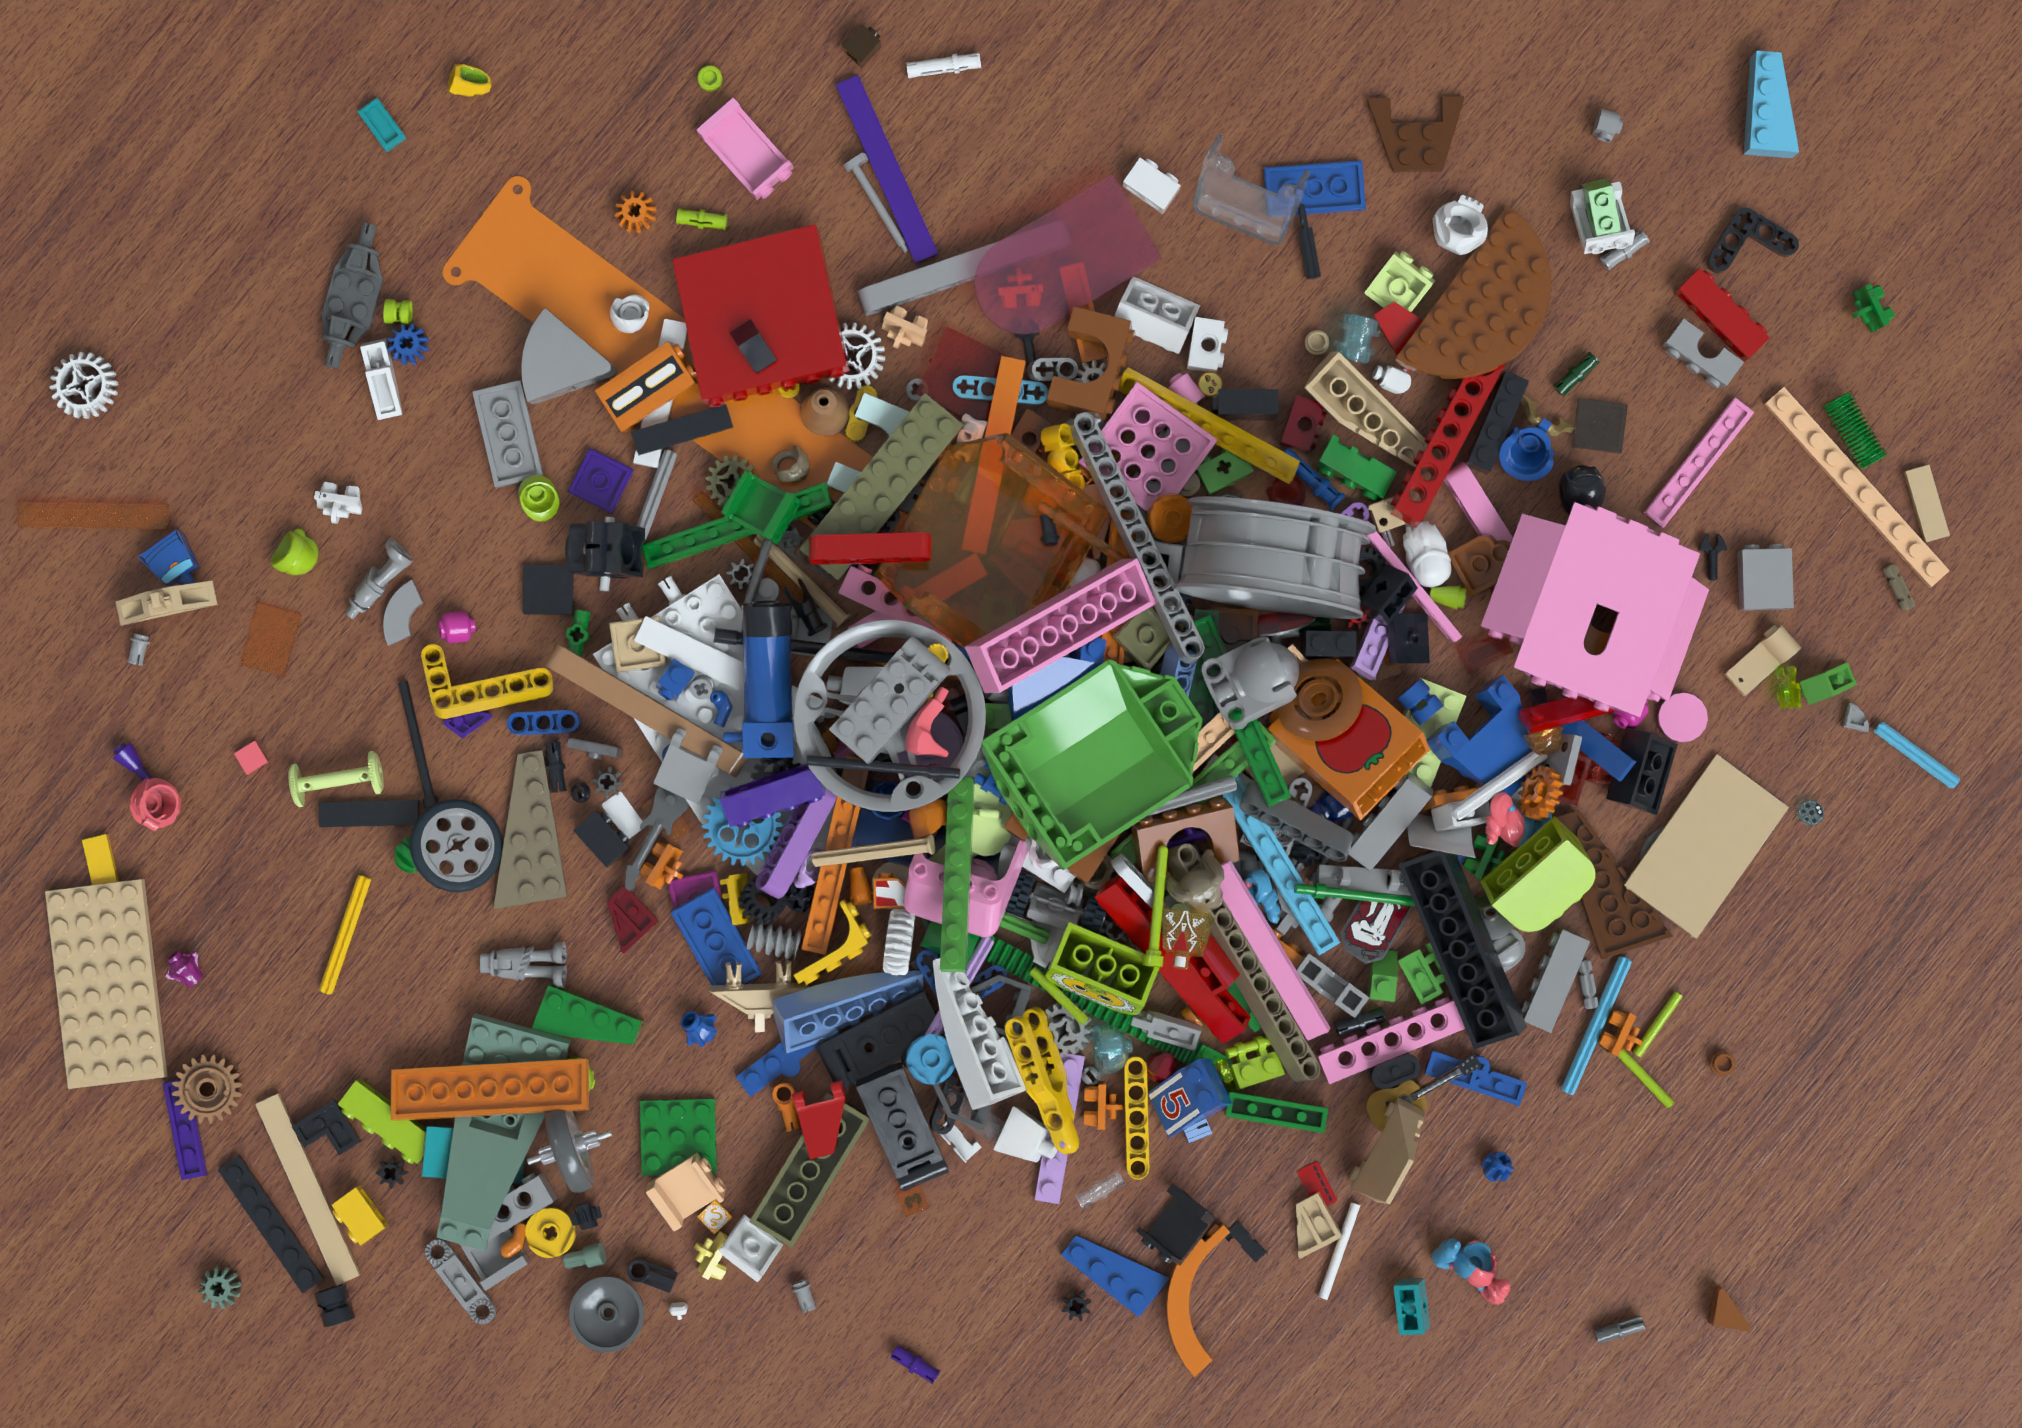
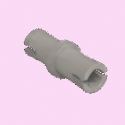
[1600,229,1650,271]

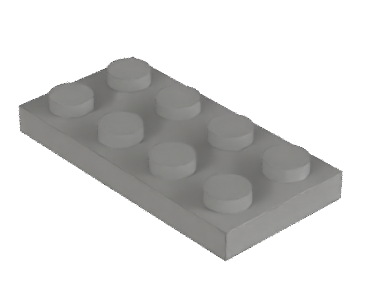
[472,380,544,488]

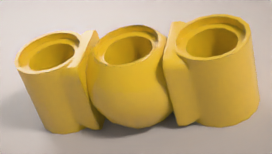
[1041,423,1085,497]

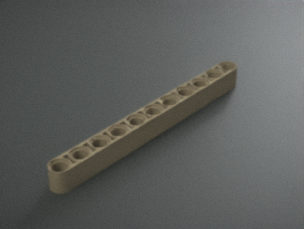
[1167,844,1320,1082]

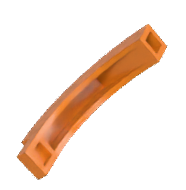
[1166,1223,1230,1377]

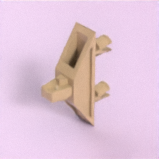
[115,581,218,626]
[708,960,809,1032]

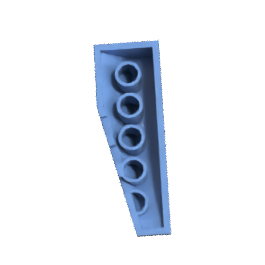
[773,970,923,1054]

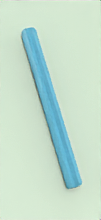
[1561,956,1632,1095]

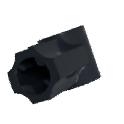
[627,1257,678,1293]

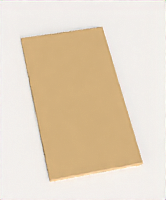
[1623,754,1789,939]

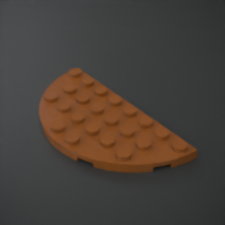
[1395,206,1551,379]

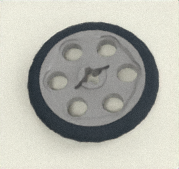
[410,799,503,893]

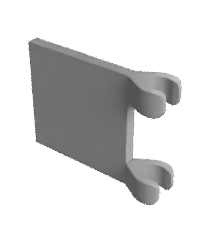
[653,728,723,804]

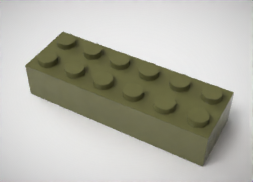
[749,1091,870,1248]

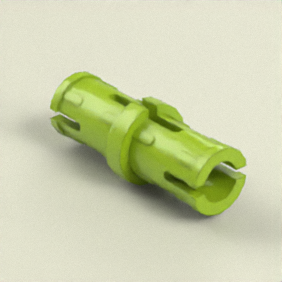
[676,208,728,230]

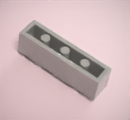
[1349,772,1434,871]
[1520,929,1590,1033]

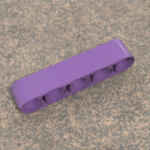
[756,788,837,899]

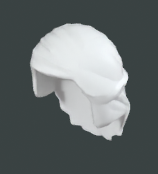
[1403,521,1451,587]

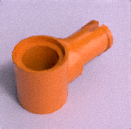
[772,1082,801,1132]

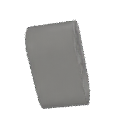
[1027,358,1078,382]

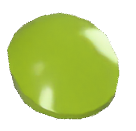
[518,475,559,522]

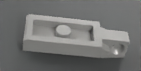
[1131,1011,1202,1050]

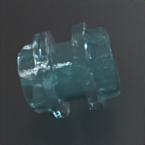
[1333,313,1381,363]

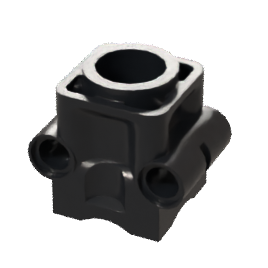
[565,521,645,579]

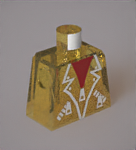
[1162,908,1214,970]

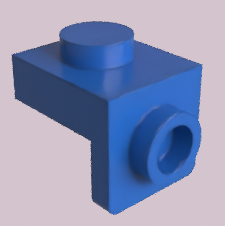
[656,659,695,701]

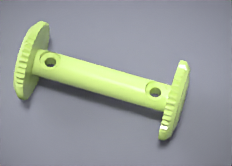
[288,751,384,807]

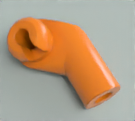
[500,1223,526,1258]

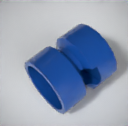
[1396,678,1444,726]

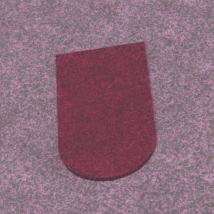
[974,174,1162,334]

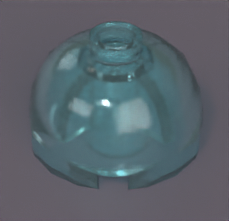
[1091,1024,1133,1075]

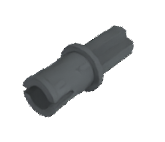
[1594,1316,1645,1344]

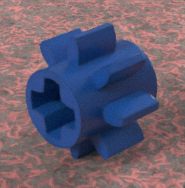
[1481,1151,1514,1182]

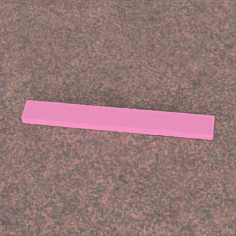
[1220,860,1330,1041]

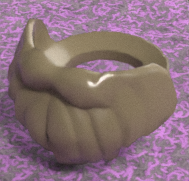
[772,445,810,483]

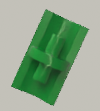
[1851,284,1895,333]
[1464,834,1506,880]

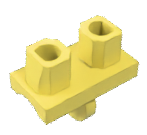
[694,1231,728,1280]

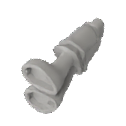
[345,538,413,619]
[480,941,567,988]

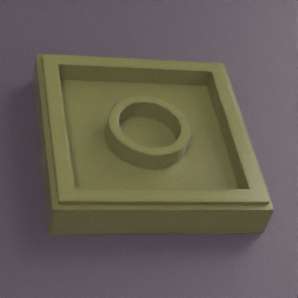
[1112,606,1172,670]

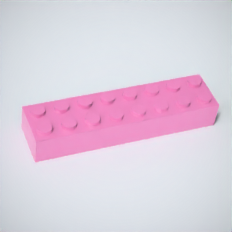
[965,558,1156,693]

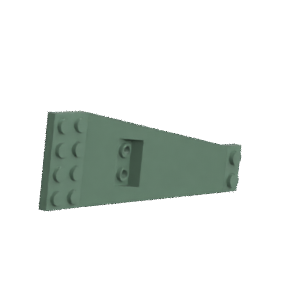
[436,1013,571,1251]

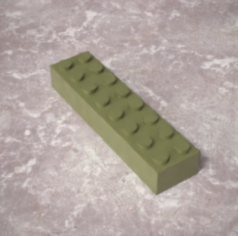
[800,394,964,581]

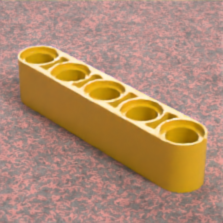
[1124,1055,1149,1180]

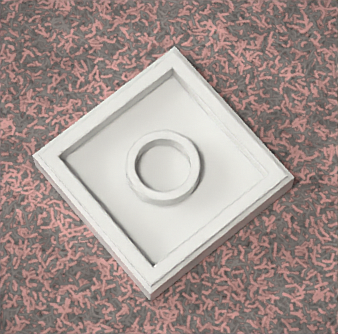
[718,1214,783,1282]

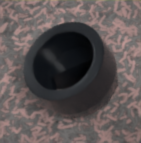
[571,783,591,803]

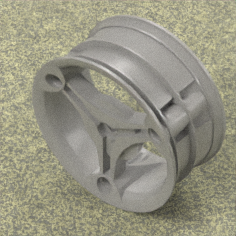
[1175,497,1376,619]
[794,620,986,812]

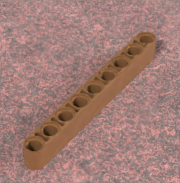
[544,643,748,778]

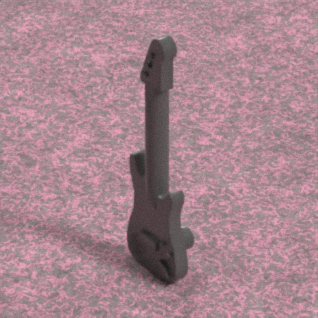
[625,787,689,891]

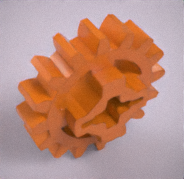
[1518,765,1563,821]

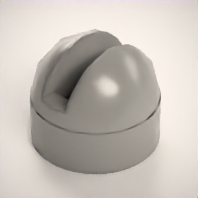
[1081,1066,1101,1086]

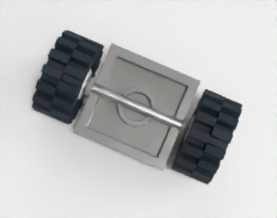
[1005,870,1106,934]

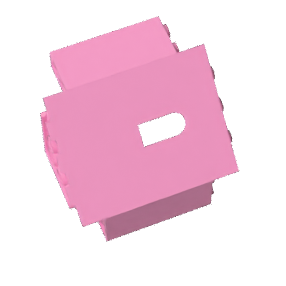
[1481,502,1709,717]

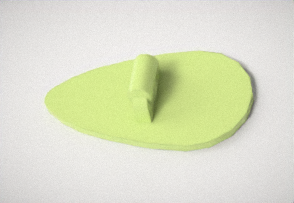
[972,769,1011,856]

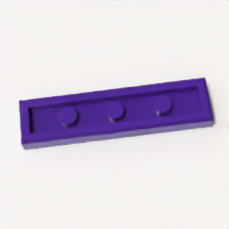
[163,1079,208,1180]

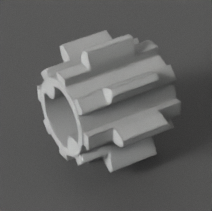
[726,559,755,590]

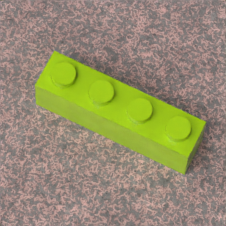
[338,1079,426,1164]

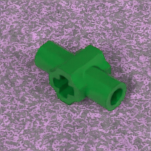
[566,610,591,657]

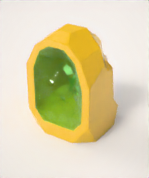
[447,64,491,97]

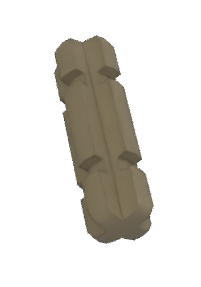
[1883,564,1916,611]

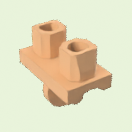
[881,306,928,349]

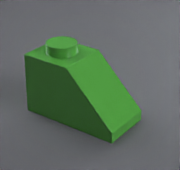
[1800,662,1857,705]
[1367,950,1397,1002]

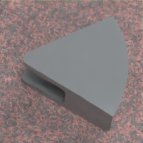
[521,308,617,405]

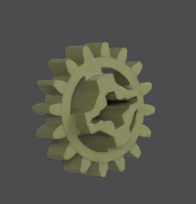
[706,455,759,506]

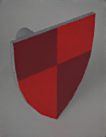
[1258,613,1315,645]

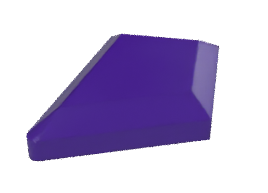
[443,711,493,739]

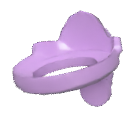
[793,848,822,888]

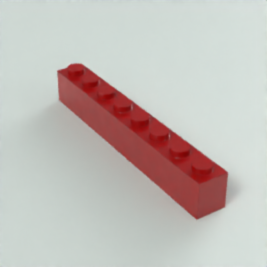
[1094,874,1251,1043]

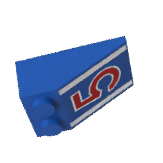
[1148,1058,1233,1138]

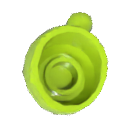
[270,528,319,576]

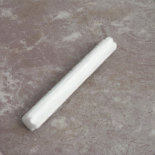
[1451,748,1548,820]

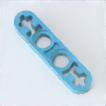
[952,375,1048,405]

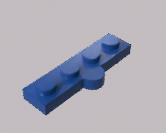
[736,1041,824,1097]
[1424,1050,1527,1106]

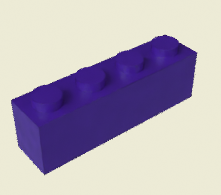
[720,764,826,827]

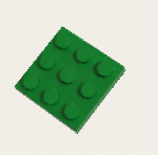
[640,1098,717,1176]

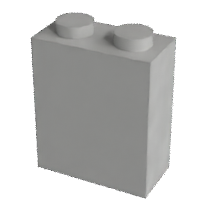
[1737,544,1794,611]

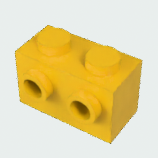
[332,1185,389,1246]

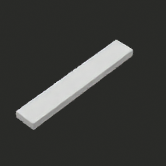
[633,319,687,469]

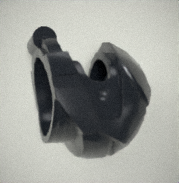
[1559,465,1606,515]

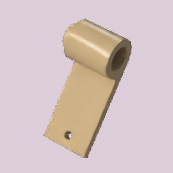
[1724,624,1801,696]

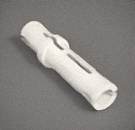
[906,52,981,78]

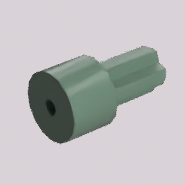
[563,1242,606,1269]

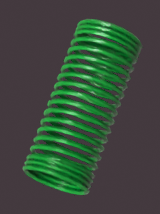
[1823,391,1887,470]

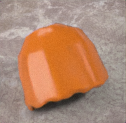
[909,798,947,839]

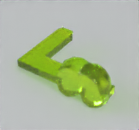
[1217,1059,1237,1091]

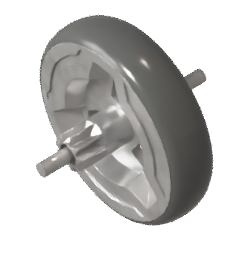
[527,1109,612,1193]

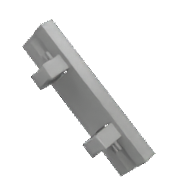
[1317,865,1411,896]

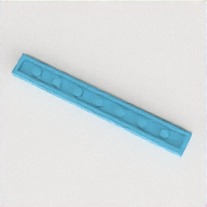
[1221,775,1340,956]

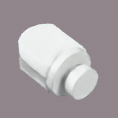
[1372,365,1411,394]

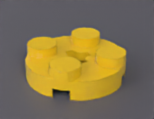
[525,1207,576,1258]

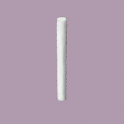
[1318,1202,1361,1300]

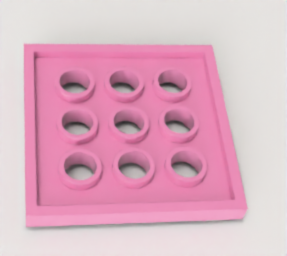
[1079,382,1218,513]

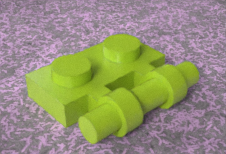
[1225,1035,1285,1090]

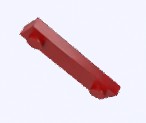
[1518,696,1613,734]

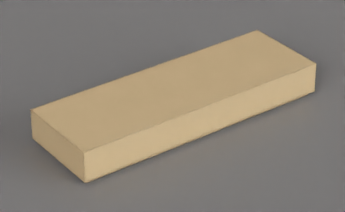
[1904,465,1950,543]

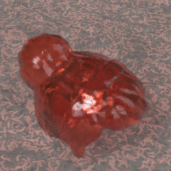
[1266,476,1306,506]

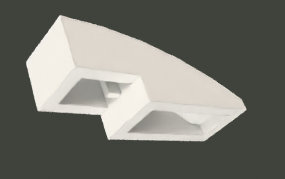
[360,338,402,420]

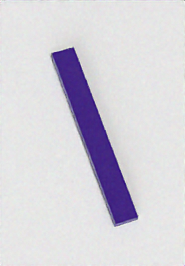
[836,75,938,264]

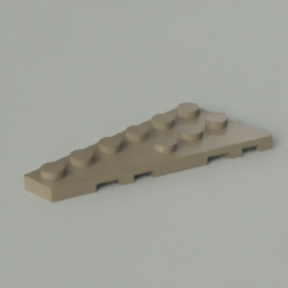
[493,750,568,909]

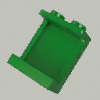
[721,470,801,545]

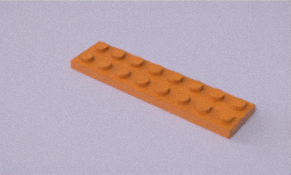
[391,1059,589,1121]

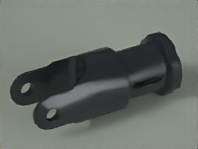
[784,578,828,637]

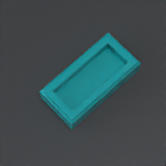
[357,98,407,152]

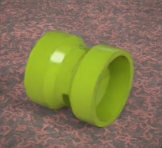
[383,299,413,325]

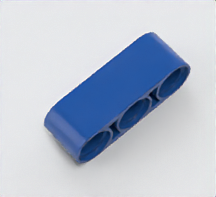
[507,710,582,736]

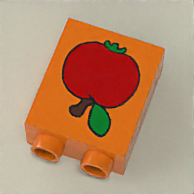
[1268,659,1430,821]

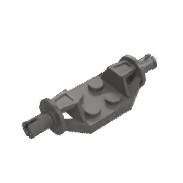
[321,222,384,370]

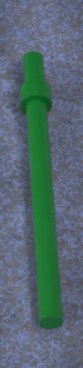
[1294,883,1415,907]

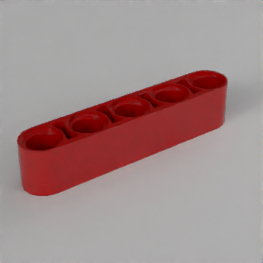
[809,532,932,565]

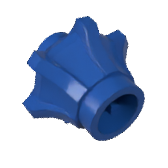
[680,1011,717,1047]

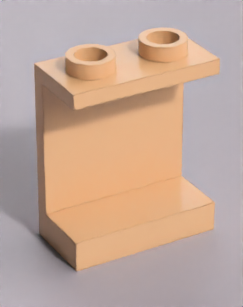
[646,1153,726,1231]

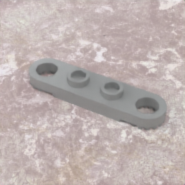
[425,1239,496,1324]

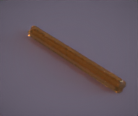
[693,492,804,601]

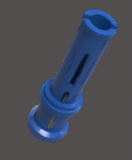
[1284,447,1346,511]

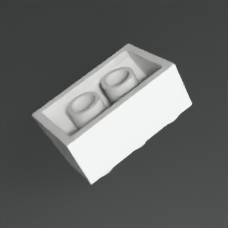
[1114,276,1200,354]

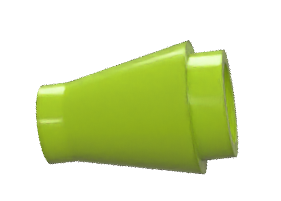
[1430,585,1467,610]

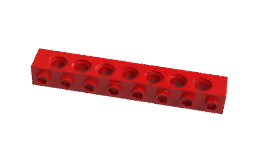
[1390,363,1506,528]

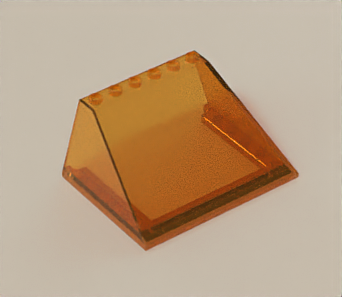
[874,433,1110,650]

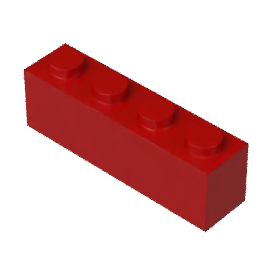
[1674,268,1770,362]

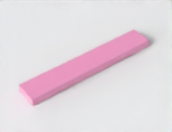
[1643,397,1754,528]
[1365,521,1462,644]

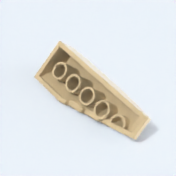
[1304,352,1441,473]

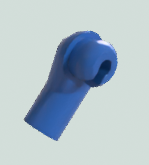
[710,690,732,728]

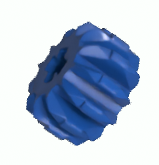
[387,324,430,365]

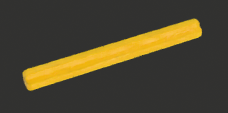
[319,875,371,994]

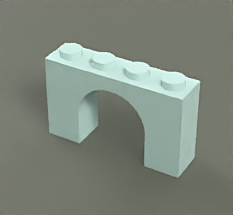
[827,393,909,493]

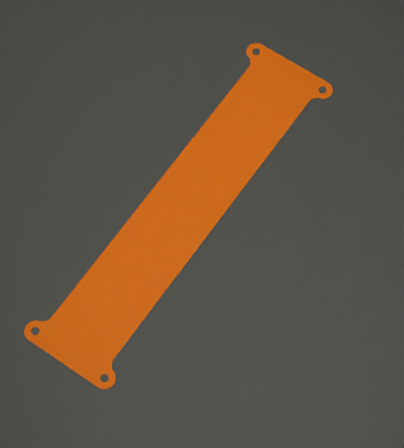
[443,176,873,530]

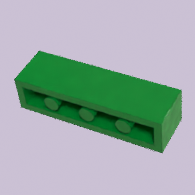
[1224,1090,1329,1133]

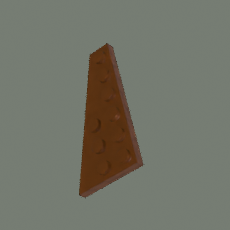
[1556,810,1673,959]

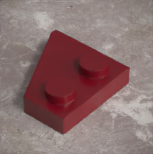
[607,885,659,954]

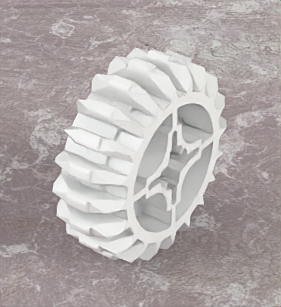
[829,323,885,390]
[49,352,119,419]
[883,908,915,976]

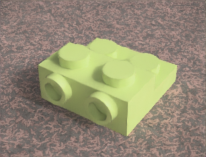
[1364,251,1435,312]

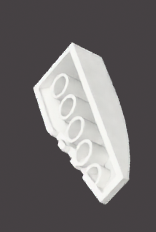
[933,958,1026,1110]

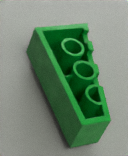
[532,984,644,1045]

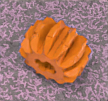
[614,191,657,234]

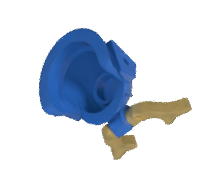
[1499,395,1575,481]

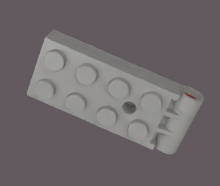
[829,636,952,764]

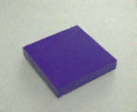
[567,448,634,514]

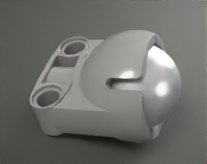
[1202,636,1299,730]

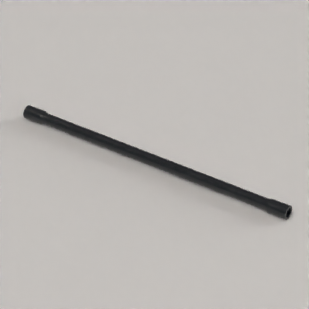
[714,628,977,675]

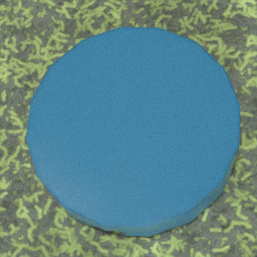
[905,1034,955,1084]

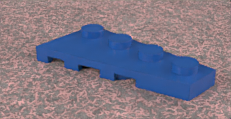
[1061,1235,1170,1317]

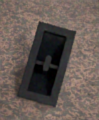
[730,319,777,374]

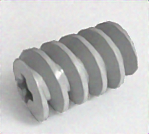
[747,921,801,960]

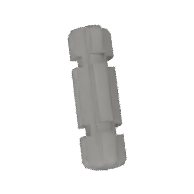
[1578,960,1599,1009]

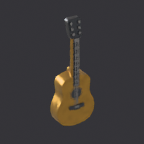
[1366,1053,1481,1132]

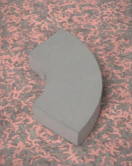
[383,580,424,646]

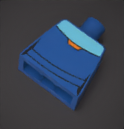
[138,529,199,586]

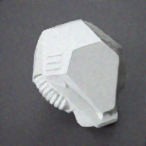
[1433,195,1488,255]

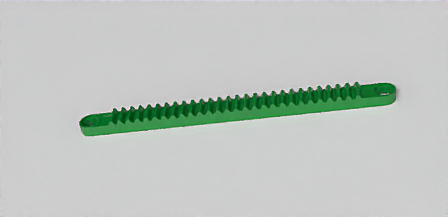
[922,918,1234,1081]

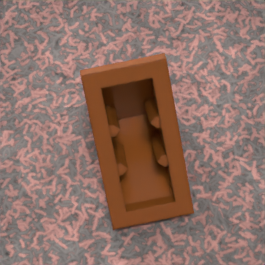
[1708,1285,1752,1332]

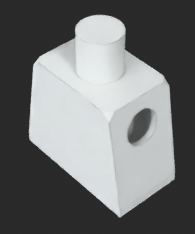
[827,667,883,706]
[993,1106,1057,1162]

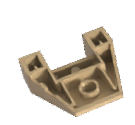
[1349,1097,1425,1205]

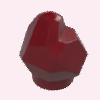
[1147,1051,1178,1083]

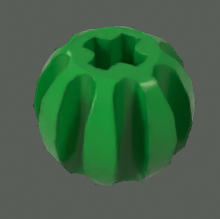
[394,837,431,874]

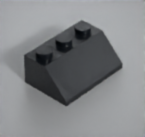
[1606,728,1678,815]

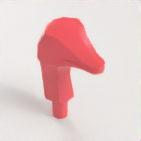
[905,687,949,757]

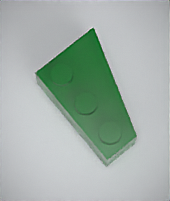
[1315,435,1397,502]

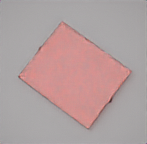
[916,327,1027,422]

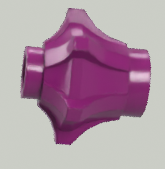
[165,950,204,987]

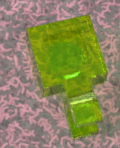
[1775,666,1802,709]

